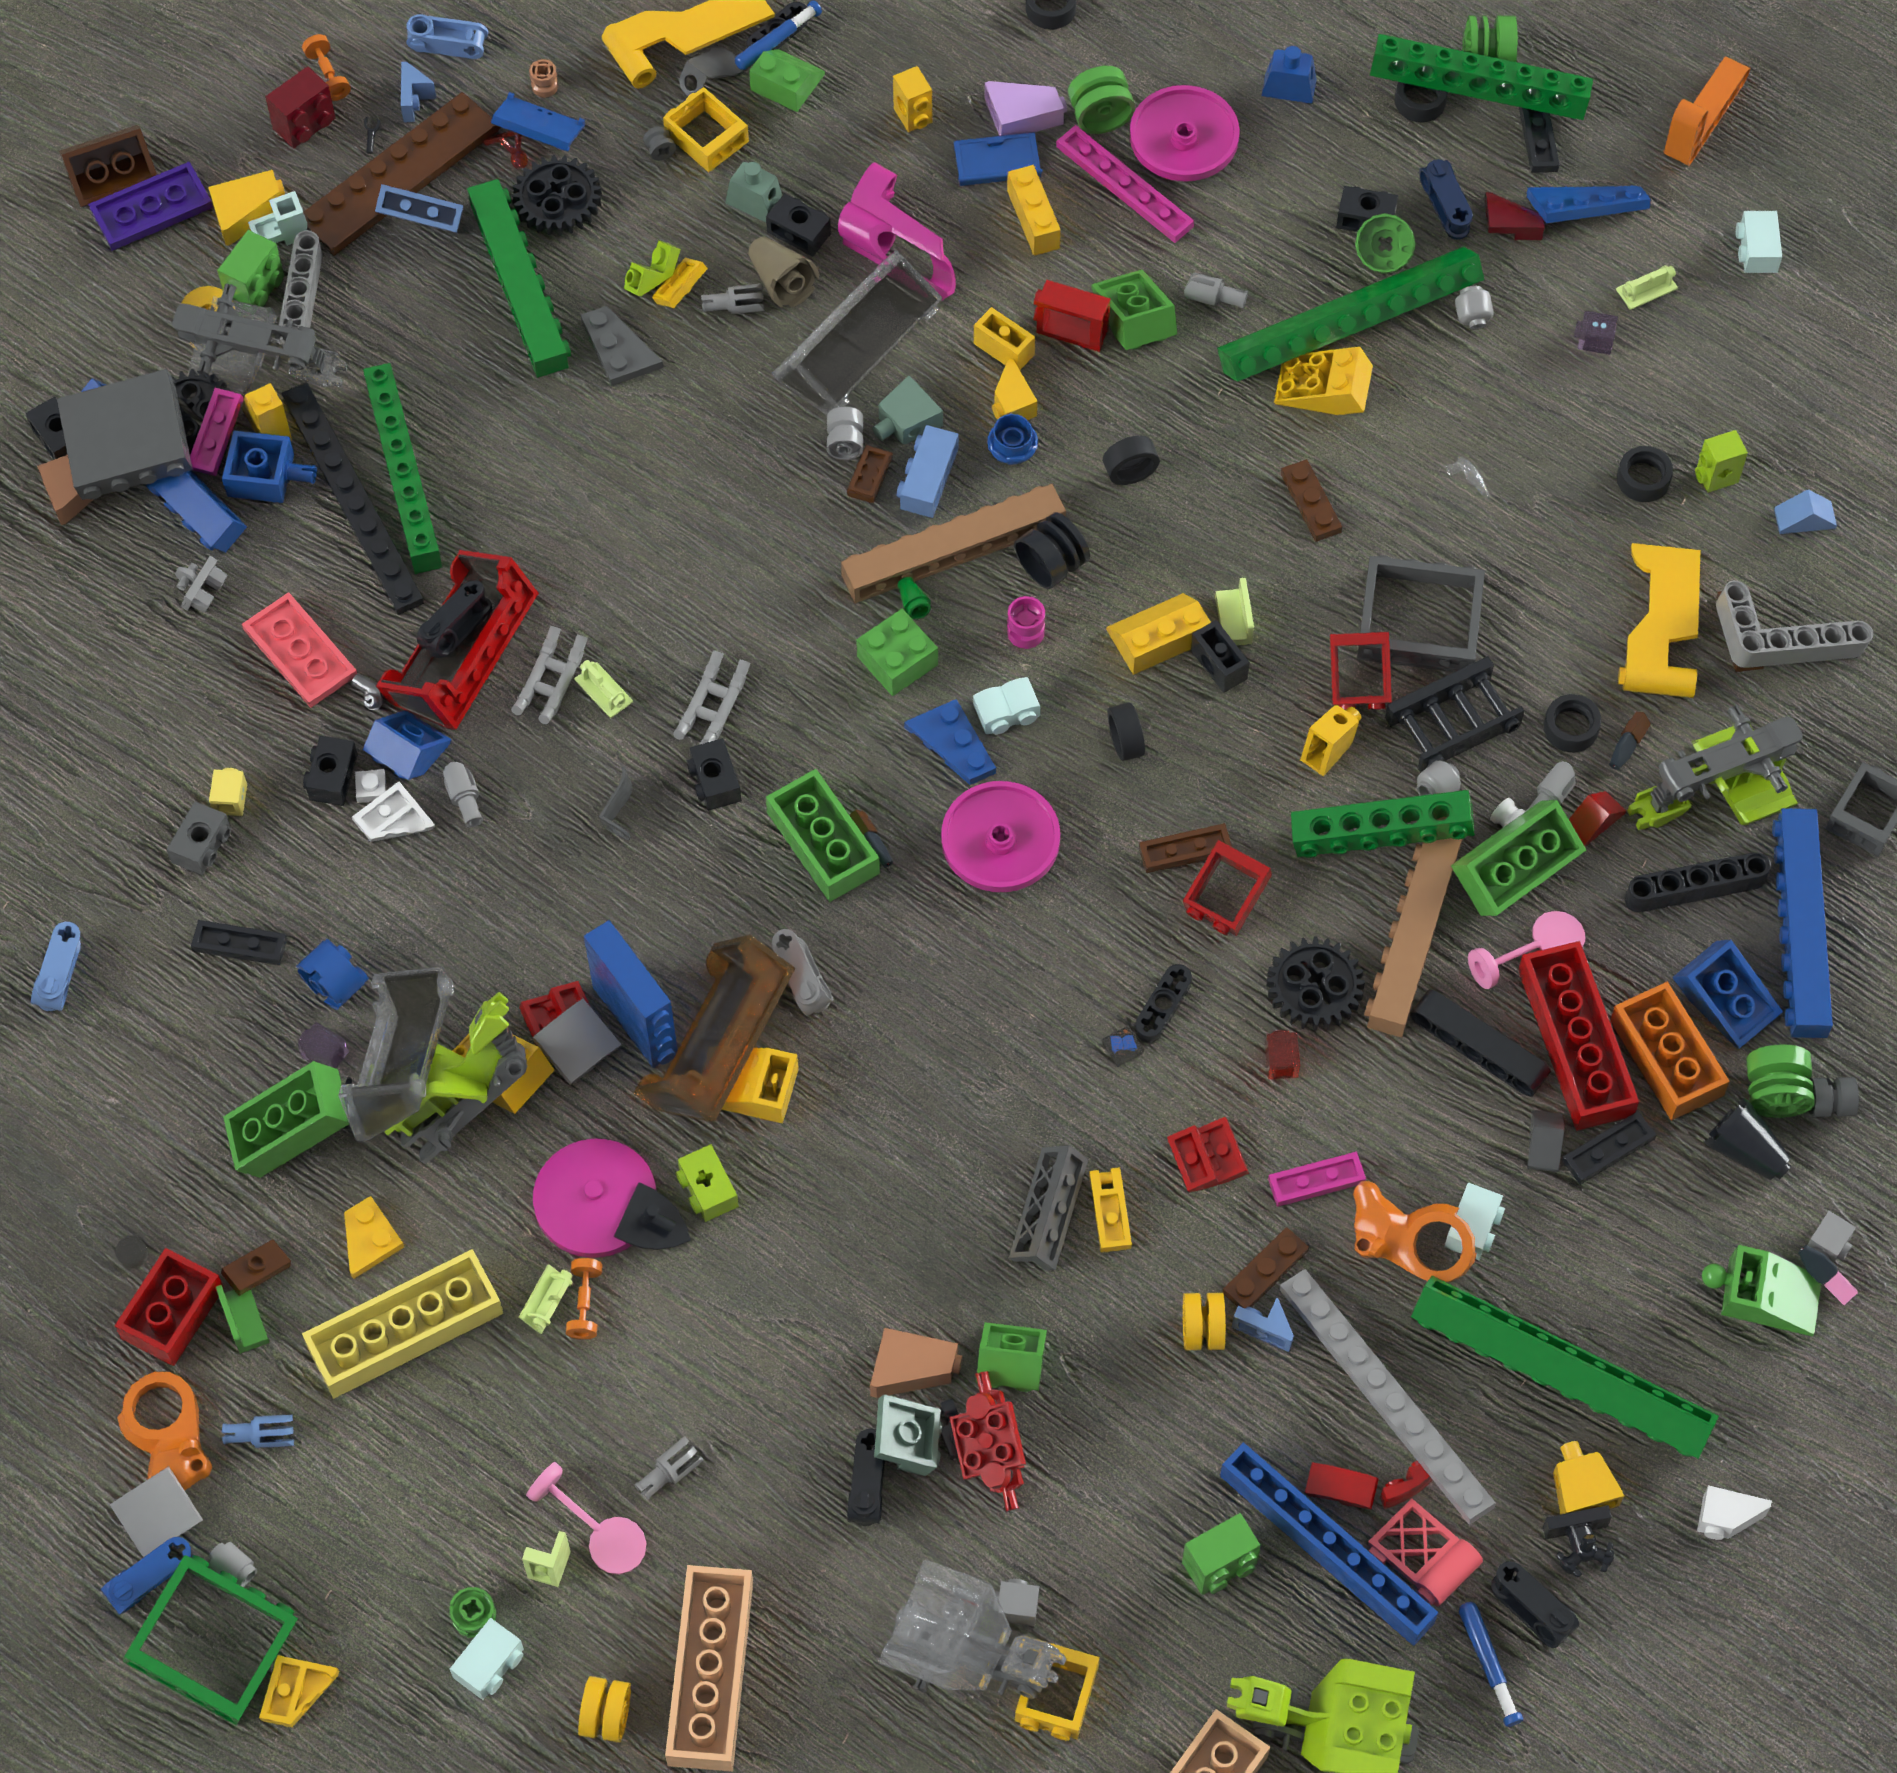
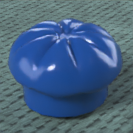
[987,414,1038,465]

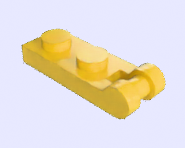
[1089,1167,1132,1252]

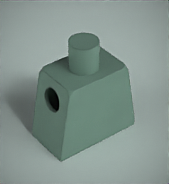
[726,162,782,222]
[872,375,943,444]

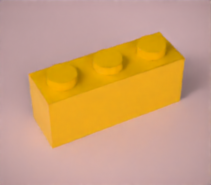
[1007,165,1061,256]

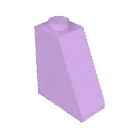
[985,81,1067,136]

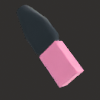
[1798,1245,1858,1305]

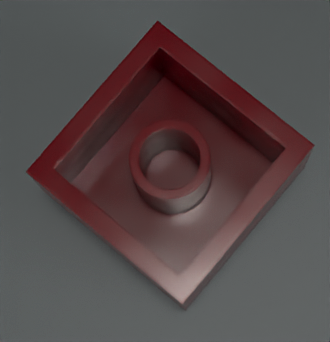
[265,66,336,149]

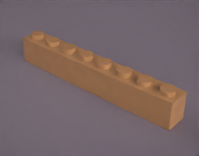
[841,484,1066,603]
[1364,817,1463,1038]

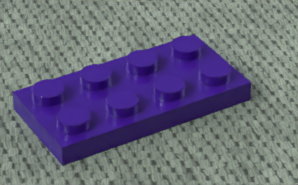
[88,161,213,251]

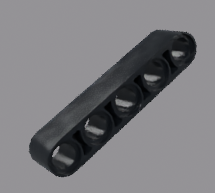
[1625,852,1771,912]
[1410,989,1551,1097]

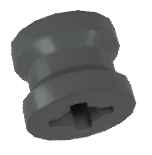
[643,126,677,161]

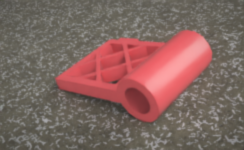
[1368,1499,1483,1607]

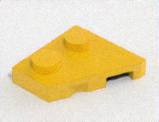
[344,1196,404,1279]

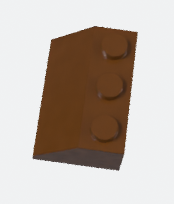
[59,125,157,207]

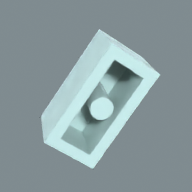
[1736,211,1782,273]
[1444,1183,1505,1260]
[450,1618,524,1700]

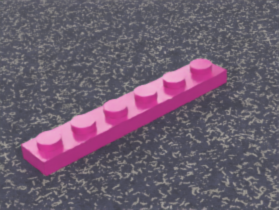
[1056,125,1194,243]

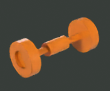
[302,34,351,101]
[565,1258,602,1339]

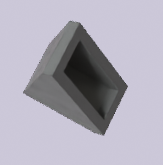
[1527,1110,1565,1172]

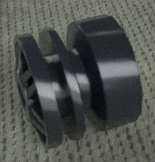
[1014,512,1090,589]

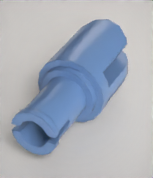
[222,1414,294,1448]

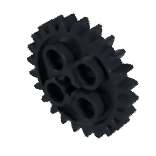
[512,155,602,236]
[171,369,236,455]
[1266,936,1365,1031]

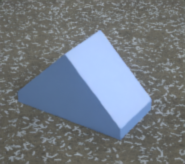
[1774,489,1837,534]

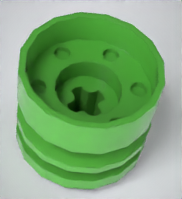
[1462,15,1518,62]
[1355,213,1416,274]
[1746,1044,1815,1118]

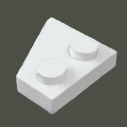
[352,782,435,842]

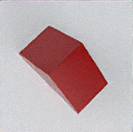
[1569,791,1626,847]

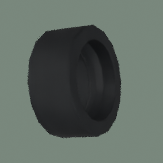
[1026,0,1077,30]
[1395,82,1448,122]
[1102,435,1160,485]
[1617,446,1673,502]
[1544,694,1602,753]
[1107,702,1145,761]

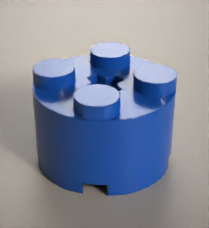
[296,939,369,1010]

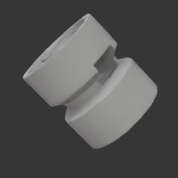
[827,407,863,460]

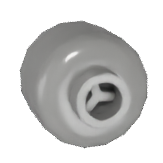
[1455,286,1494,329]
[1417,761,1461,796]

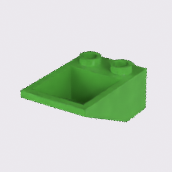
[1702,1245,1821,1337]

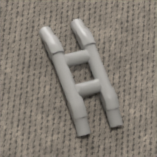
[511,626,588,724]
[673,650,751,744]

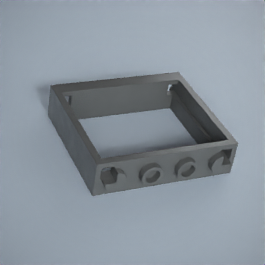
[1357,555,1485,672]

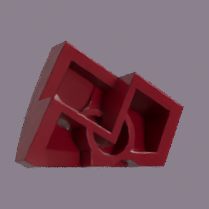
[1485,192,1545,240]

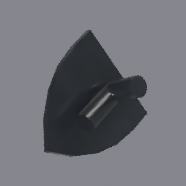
[613,1182,691,1250]

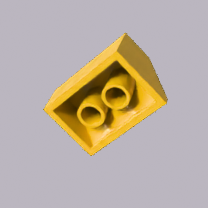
[1106,593,1211,675]

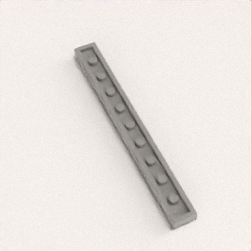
[1280,1269,1496,1525]

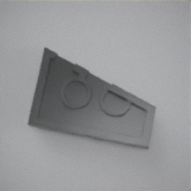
[581,306,664,386]

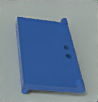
[491,92,585,152]
[953,132,1042,186]

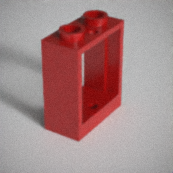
[1033,280,1110,352]
[1330,632,1392,710]
[1183,840,1272,936]

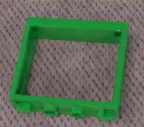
[123,1555,298,1726]

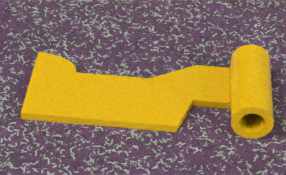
[602,0,775,89]
[1618,543,1701,698]

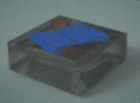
[1102,1025,1144,1067]

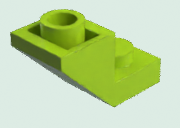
[624,240,681,296]

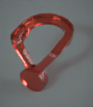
[483,131,528,169]

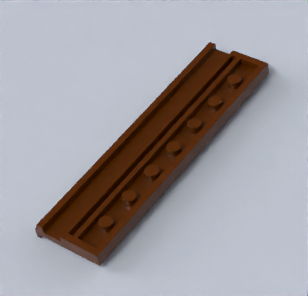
[303,92,501,256]

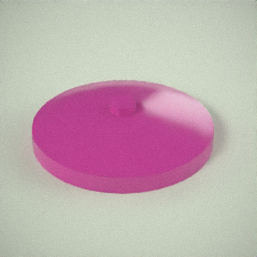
[1130,85,1240,181]
[941,781,1060,892]
[533,1139,657,1258]

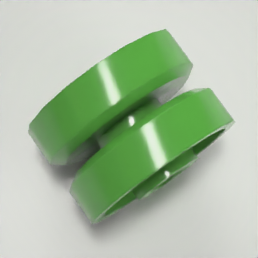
[1068,66,1135,134]

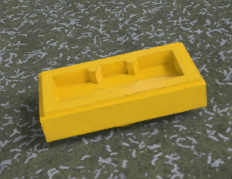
[652,258,708,308]

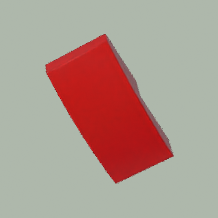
[1380,1461,1433,1509]
[1305,1462,1379,1510]

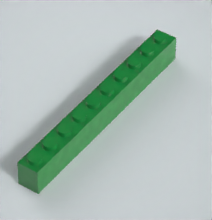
[1217,246,1485,382]
[1411,1276,1719,1459]

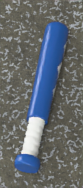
[734,0,822,70]
[1458,1602,1523,1727]

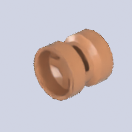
[529,59,558,98]

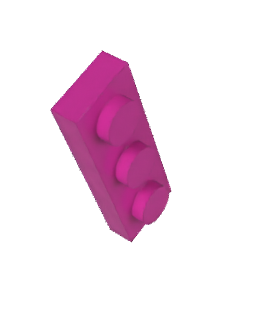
[190,388,244,476]
[1268,1151,1366,1207]

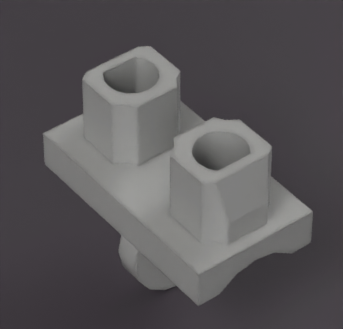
[175,556,227,612]

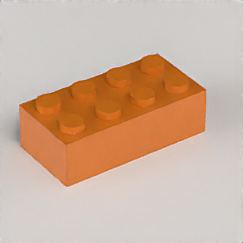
[1610,981,1730,1121]

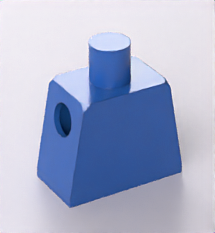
[1261,46,1317,104]

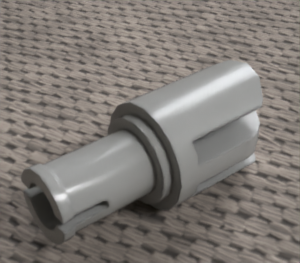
[1184,272,1248,309]
[701,283,765,314]
[1525,761,1576,811]
[443,762,483,828]
[634,1436,704,1500]

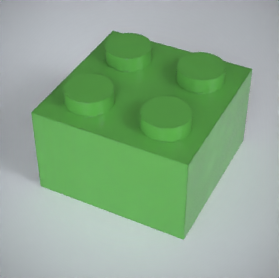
[217,230,284,315]
[856,608,938,696]
[1182,1513,1261,1595]

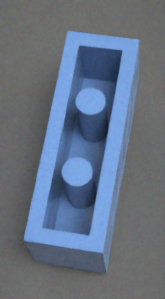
[375,184,464,233]
[897,425,959,518]

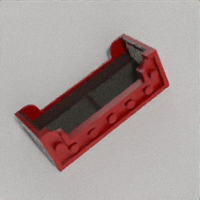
[376,550,539,730]

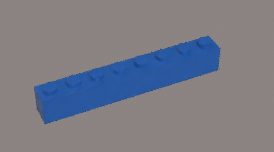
[81,378,247,553]
[1772,808,1833,1038]
[1220,1442,1438,1646]

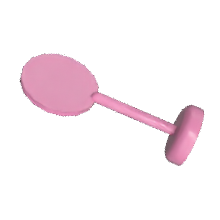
[1468,911,1585,989]
[526,1462,647,1575]

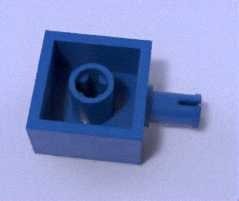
[222,431,317,503]

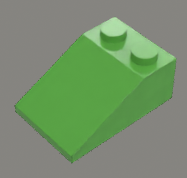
[1091,269,1177,350]

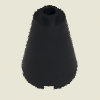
[1704,1097,1791,1180]

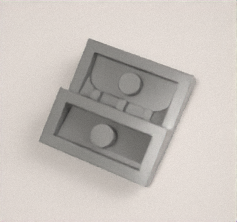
[532,998,621,1085]
[110,1466,203,1558]

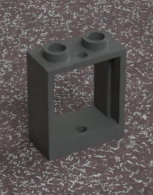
[1826,762,1897,857]

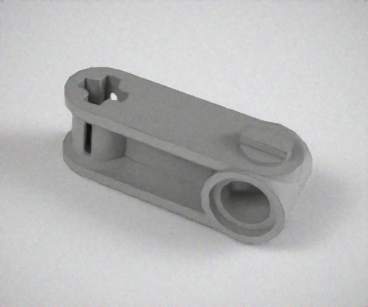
[771,929,833,1016]

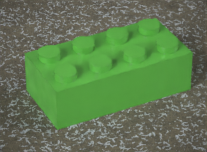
[766,769,880,903]
[1451,800,1586,916]
[223,1061,351,1178]

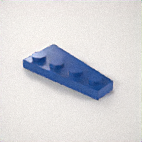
[1527,185,1651,223]

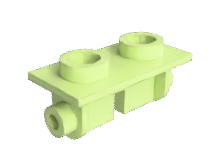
[1616,265,1678,310]
[574,660,633,719]
[519,1264,573,1334]

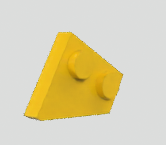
[259,1655,339,1728]

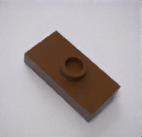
[847,445,893,504]
[221,1239,291,1296]

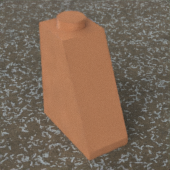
[37,455,94,525]
[870,1328,963,1398]

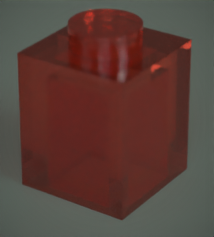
[1265,1030,1301,1080]

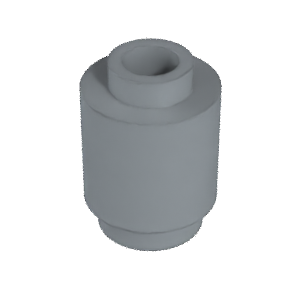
[209,1542,257,1587]

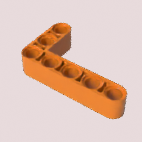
[1664,56,1751,166]

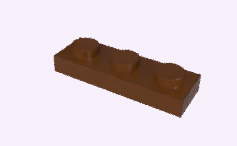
[1281,459,1342,542]
[1139,823,1232,873]
[1222,1227,1309,1308]

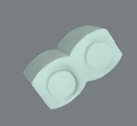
[973,677,1040,735]

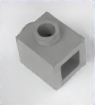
[1807,1211,1856,1263]
[991,1579,1040,1627]

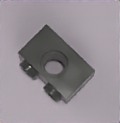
[166,801,231,876]

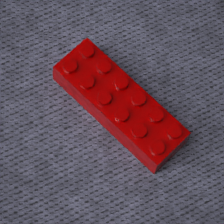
[1518,941,1639,1131]

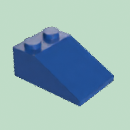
[1672,940,1783,1049]

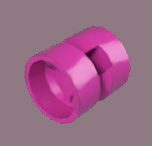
[1007,596,1045,649]

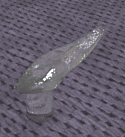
[1446,455,1490,499]

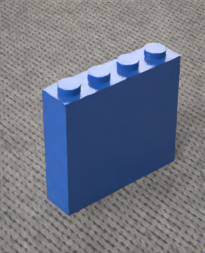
[584,920,678,1068]

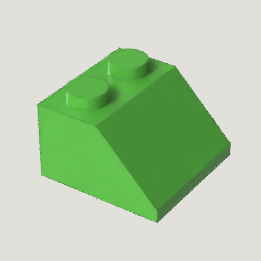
[749,49,825,112]
[976,1322,1047,1392]

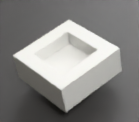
[355,769,387,803]

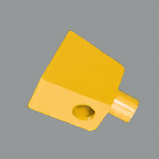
[1300,706,1361,777]
[1553,1441,1624,1514]

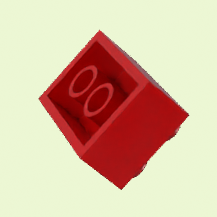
[114,1248,224,1366]

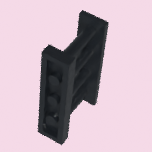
[1385,656,1525,773]

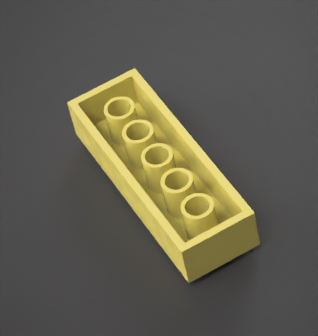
[302,1249,503,1399]

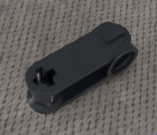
[417,580,493,658]
[847,1428,885,1526]
[1491,1561,1579,1648]

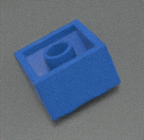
[362,710,451,780]

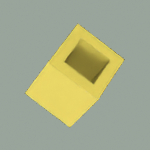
[209,768,247,816]

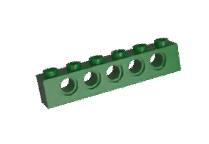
[1291,790,1475,858]

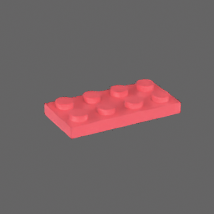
[242,592,357,708]

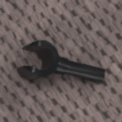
[364,117,381,154]

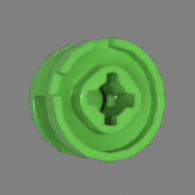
[449,1587,496,1638]

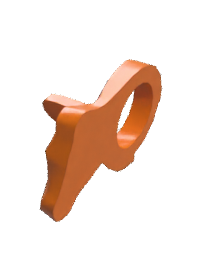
[1353,1181,1477,1283]
[117,1372,212,1491]

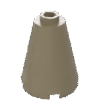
[748,237,819,308]

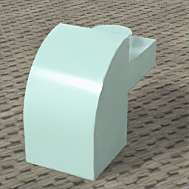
[248,191,307,246]

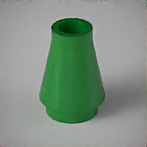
[897,577,931,620]

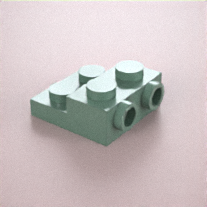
[874,1394,942,1476]

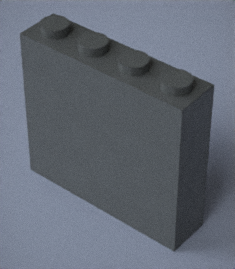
[57,369,193,500]

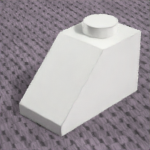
[1697,1485,1772,1540]

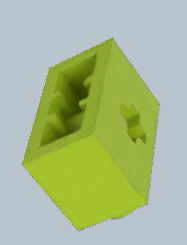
[1695,430,1748,493]
[675,1144,739,1222]

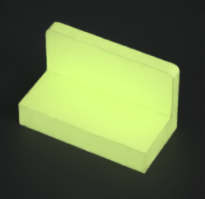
[1215,578,1254,645]
[522,1531,571,1587]

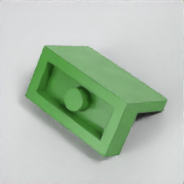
[216,1285,270,1354]

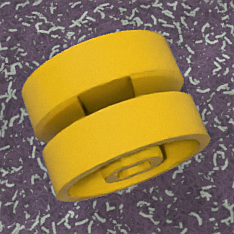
[1183,1293,1226,1351]
[578,1676,631,1743]

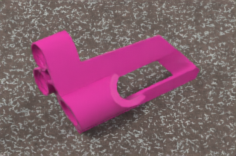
[838,162,956,301]

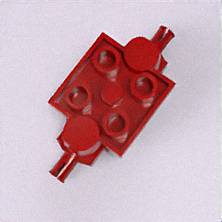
[949,1371,1026,1511]

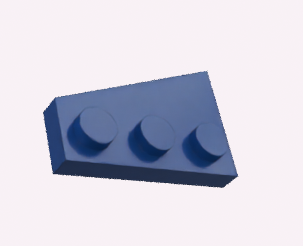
[904,699,996,785]

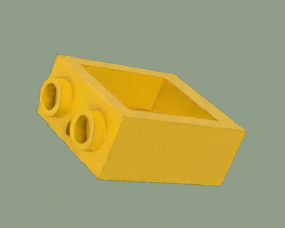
[663,87,749,173]
[1015,1639,1100,1741]

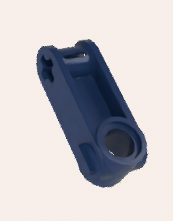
[1419,159,1473,240]

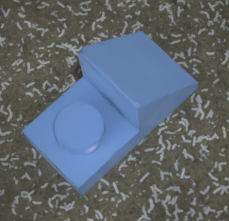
[401,62,436,122]
[1232,1298,1294,1352]

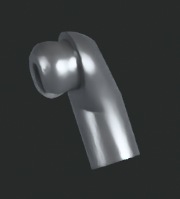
[351,673,383,710]

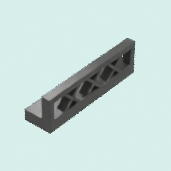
[1009,1145,1088,1271]

